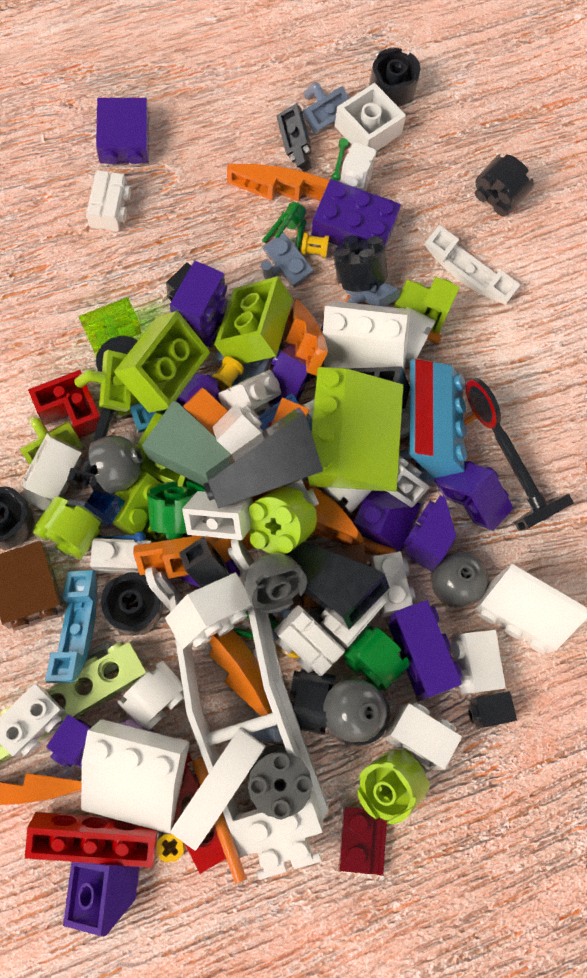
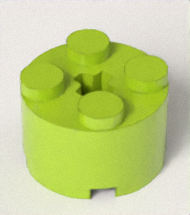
[248,487,317,554]
[33,496,103,560]
[357,749,430,824]

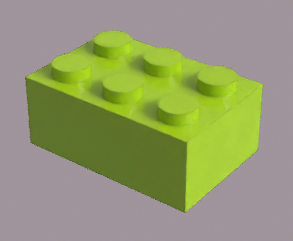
[214,276,293,364]
[114,310,210,413]

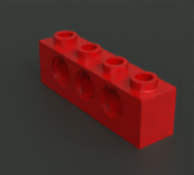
[174,752,226,874]
[24,812,158,868]

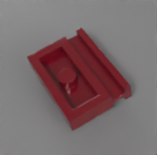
[338,806,387,876]

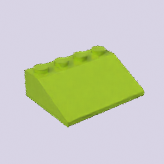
[308,367,403,492]

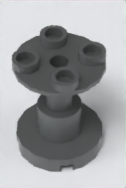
[248,744,313,820]

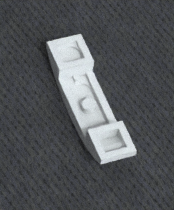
[424,225,521,305]
[170,728,265,851]

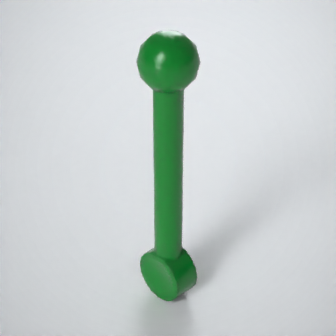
[331,138,348,181]

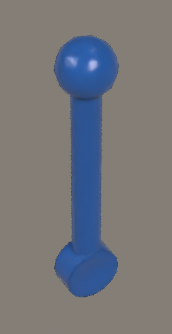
[97,531,146,542]

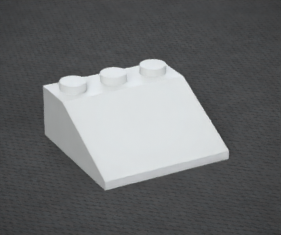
[323,301,412,372]
[474,564,587,654]
[81,719,190,834]

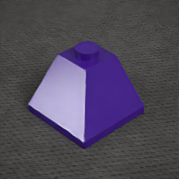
[354,490,421,552]
[63,862,139,936]

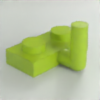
[75,350,131,412]
[19,415,83,465]

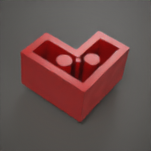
[28,370,100,438]

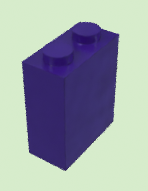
[96,98,149,164]

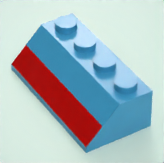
[410,359,467,478]

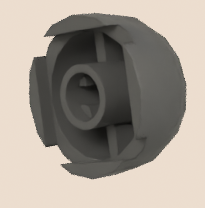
[89,435,143,494]
[431,551,488,608]
[244,552,307,613]
[323,679,386,742]

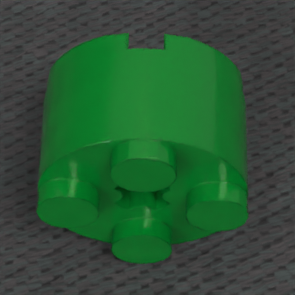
[147,481,205,539]
[343,624,410,691]

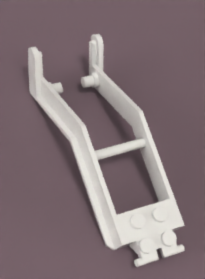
[145,539,328,880]

